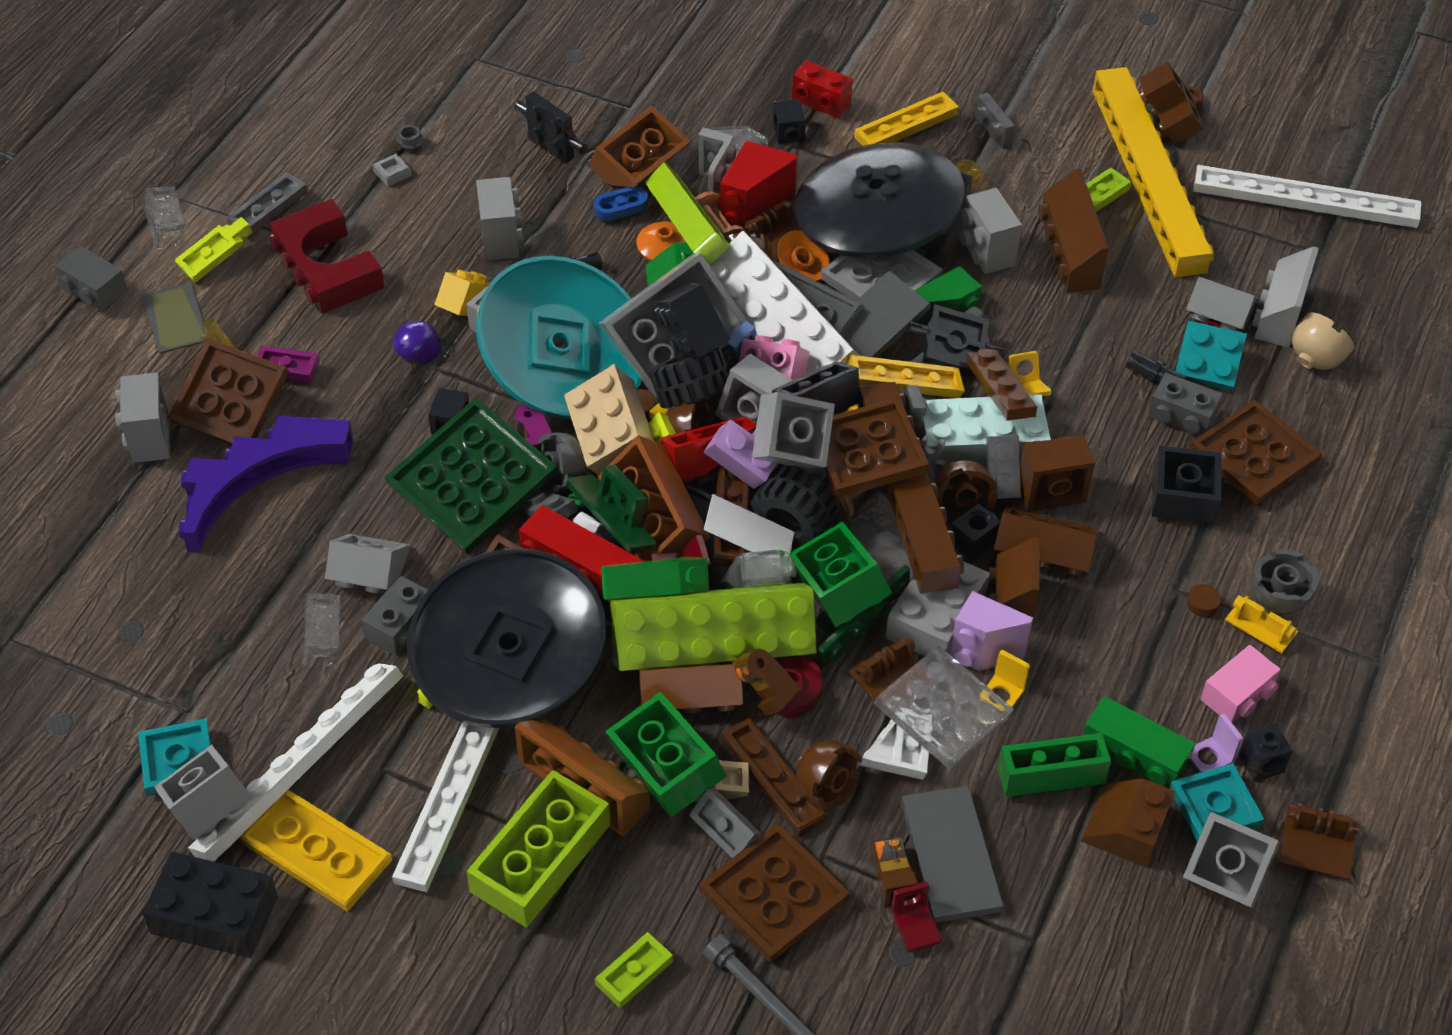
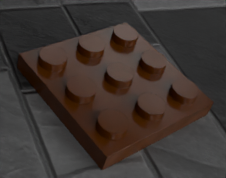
[168,338,289,445]
[825,398,929,498]
[1189,399,1322,506]
[699,823,850,963]

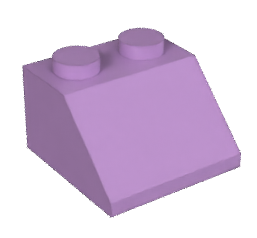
[950,591,1033,671]

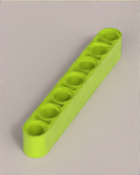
[644,162,730,266]

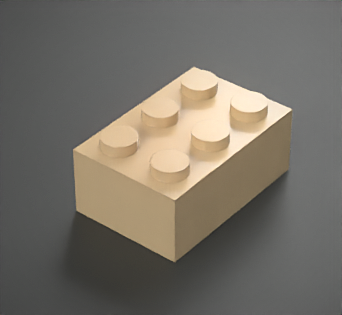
[564,364,654,475]

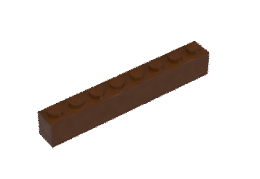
[858,382,964,594]

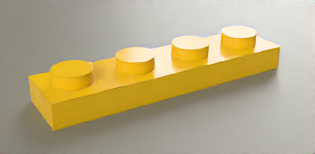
[854,92,959,146]
[846,355,965,398]

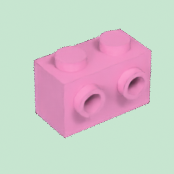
[739,335,810,380]
[1200,645,1281,723]

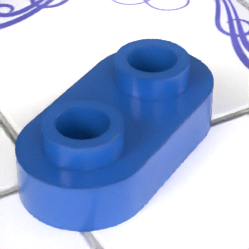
[594,186,648,221]

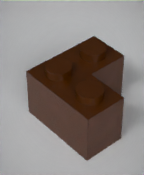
[1139,62,1204,145]

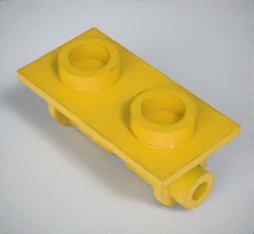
[1225,595,1298,654]

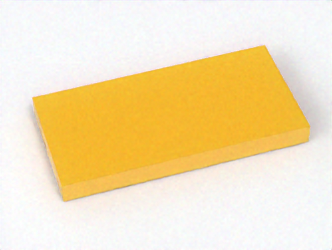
[238,789,392,912]

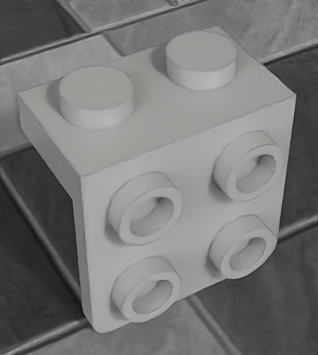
[698,127,737,195]

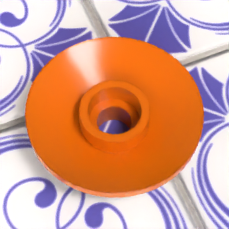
[637,221,686,261]
[777,231,829,281]

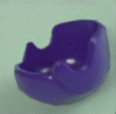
[393,321,442,364]

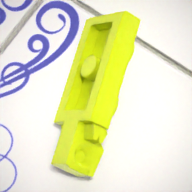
[175,217,253,283]

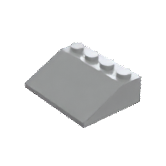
[599,253,748,397]

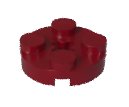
[756,655,823,719]

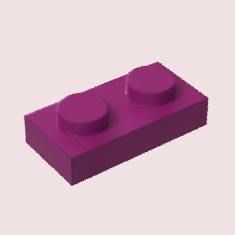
[257,345,320,383]

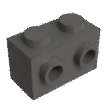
[55,246,128,311]
[1148,373,1222,436]
[361,575,428,656]

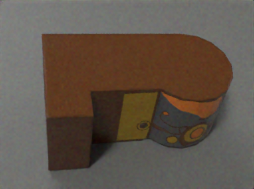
[735,649,801,716]
[871,837,918,907]

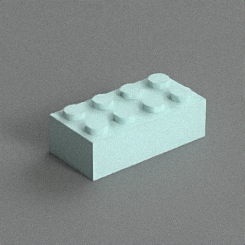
[919,395,1051,467]

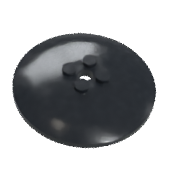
[795,143,965,258]
[407,549,607,728]

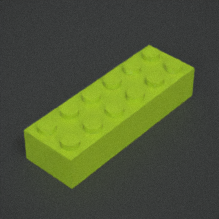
[610,583,816,671]

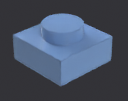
[726,321,757,362]

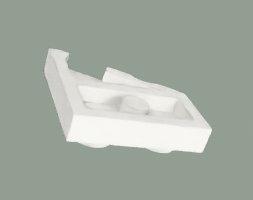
[860,709,932,780]

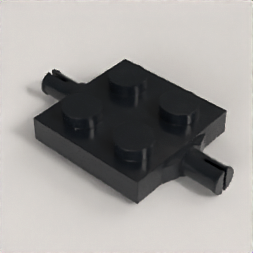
[515,91,588,164]
[907,304,1006,377]

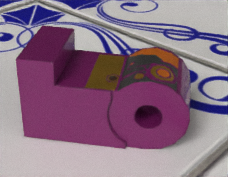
[515,405,552,451]

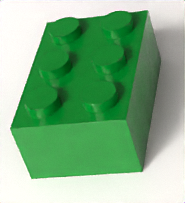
[787,522,892,627]
[605,691,727,818]

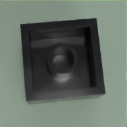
[1151,445,1222,524]

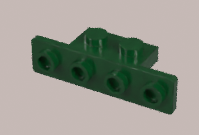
[566,464,657,553]
[816,565,910,667]

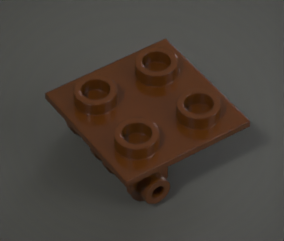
[743,200,801,262]
[848,637,941,718]
[1279,802,1361,880]

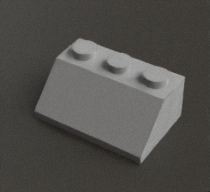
[1252,247,1319,348]

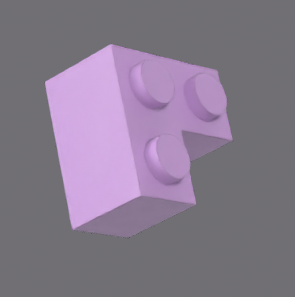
[704,420,777,489]

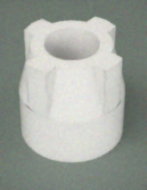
[573,512,605,537]

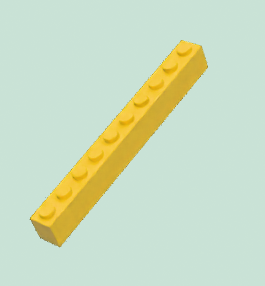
[1093,67,1214,278]

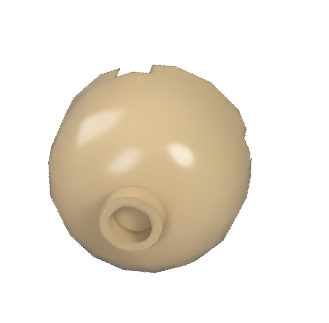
[1292,312,1354,370]

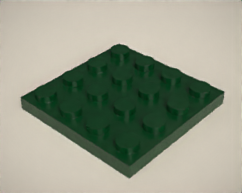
[384,397,559,555]

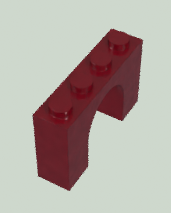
[269,199,385,314]

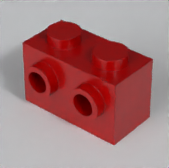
[792,60,853,118]

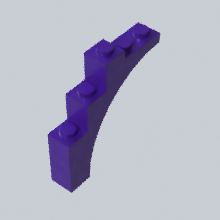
[179,416,354,552]

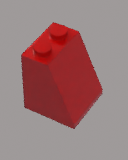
[720,140,798,227]

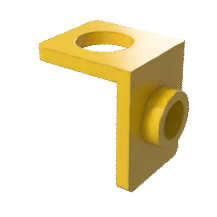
[1009,351,1051,397]
[979,650,1030,715]

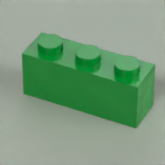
[1083,696,1196,788]
[997,733,1111,797]

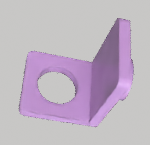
[1190,714,1243,773]

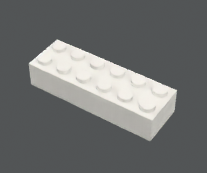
[710,231,860,375]

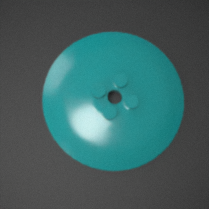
[476,256,642,420]

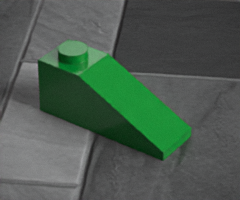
[914,266,982,323]
[601,557,709,600]

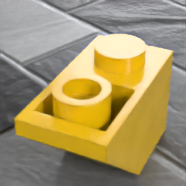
[434,269,490,316]

